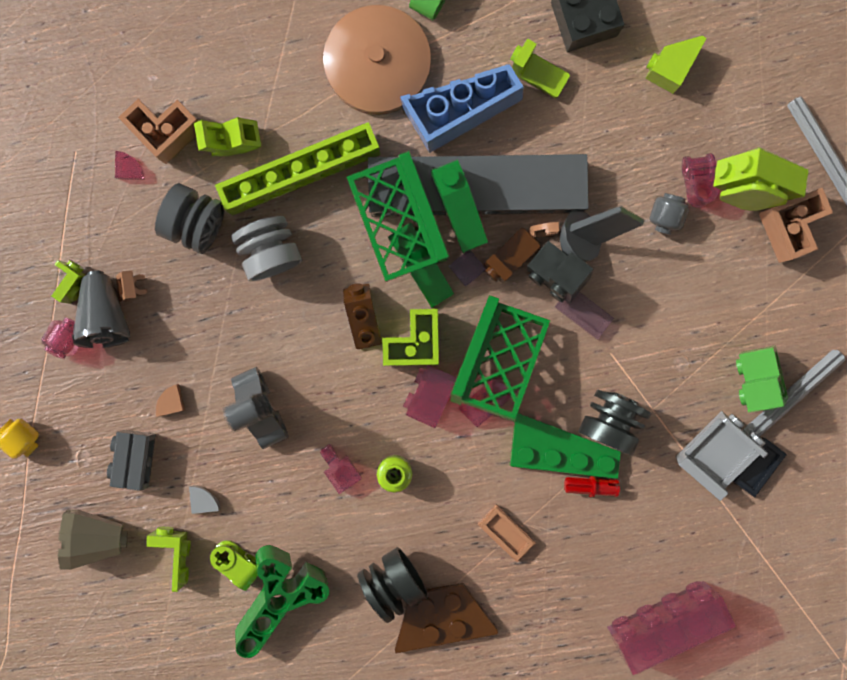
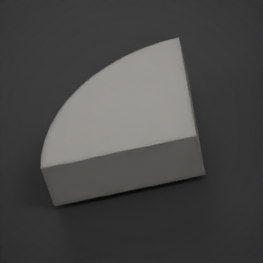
[189,485,221,514]

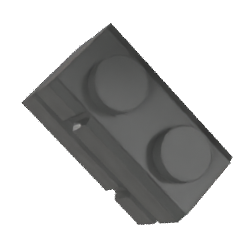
[107,430,156,491]

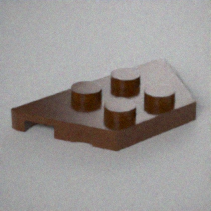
[395,583,498,654]

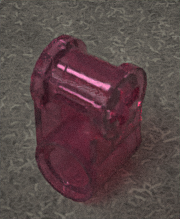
[682,153,719,208]

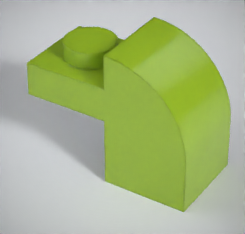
[194,117,261,156]

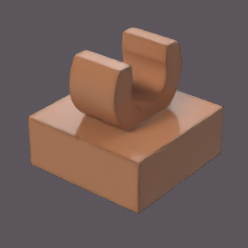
[116,271,147,302]

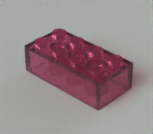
[607,581,736,676]

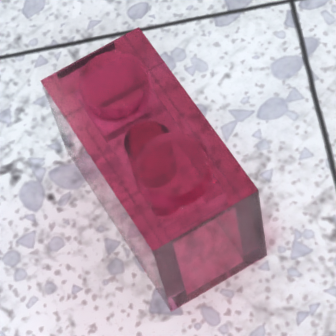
[403,365,457,428]

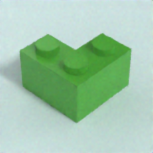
[736,345,788,412]

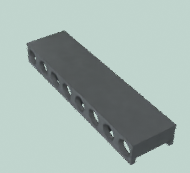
[368,154,588,216]

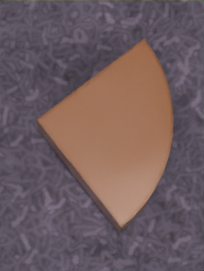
[528,222,559,238]
[156,384,185,417]

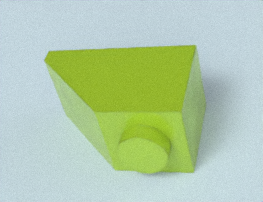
[645,36,707,94]

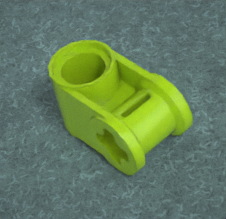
[210,540,258,591]

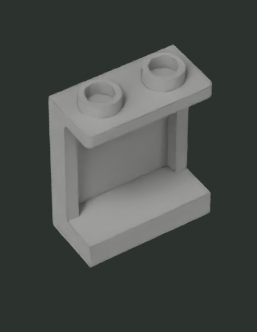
[676,411,768,501]

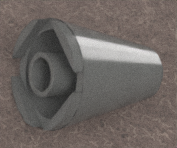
[72,271,130,348]

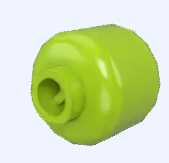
[377,455,413,493]

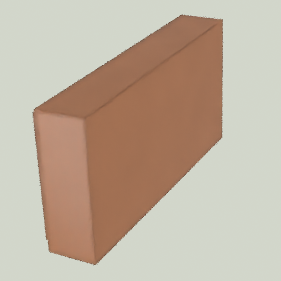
[478,504,536,563]

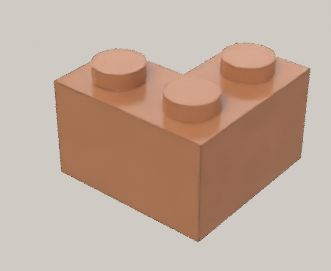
[118,99,198,164]
[759,187,833,263]

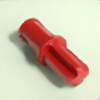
[564,476,620,498]

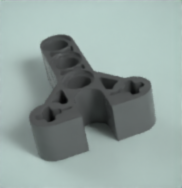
[223,367,289,449]

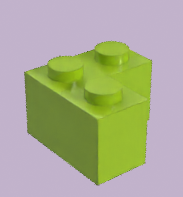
[383,309,439,366]

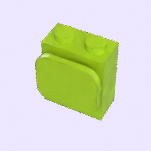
[713,148,809,211]

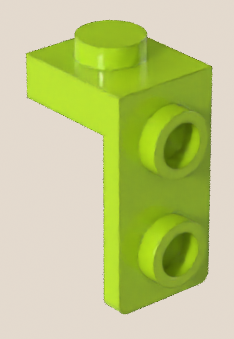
[510,38,570,98]
[146,526,191,592]

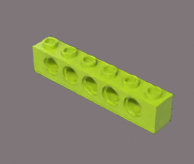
[215,122,381,216]

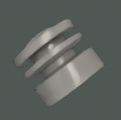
[231,216,303,282]

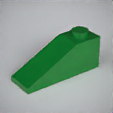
[431,160,488,253]
[388,222,454,308]

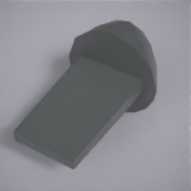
[560,206,644,262]

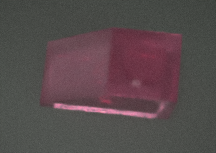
[458,371,518,427]

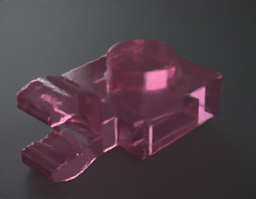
[320,443,362,494]

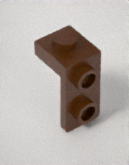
[484,228,540,284]
[343,283,382,349]

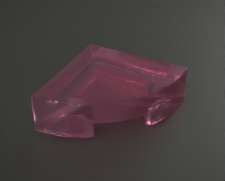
[115,151,145,180]

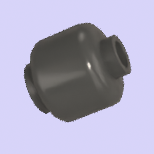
[649,193,690,235]

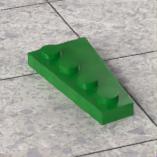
[509,413,621,479]

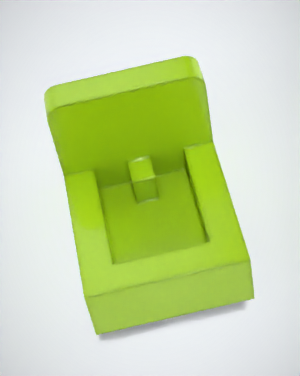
[52,260,86,304]

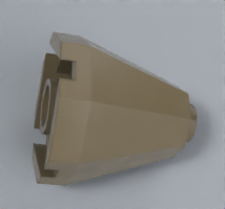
[58,510,128,570]

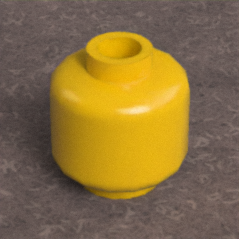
[0,418,39,459]

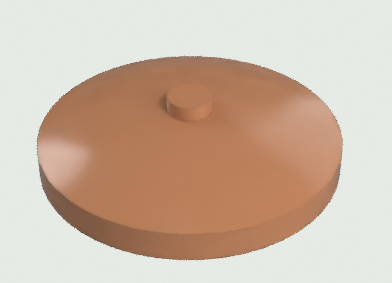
[323,5,431,115]

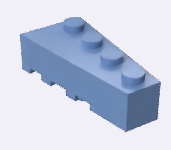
[400,64,524,153]

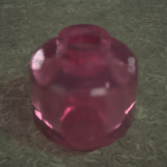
[41,317,79,360]

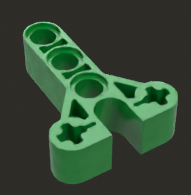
[235,545,329,658]

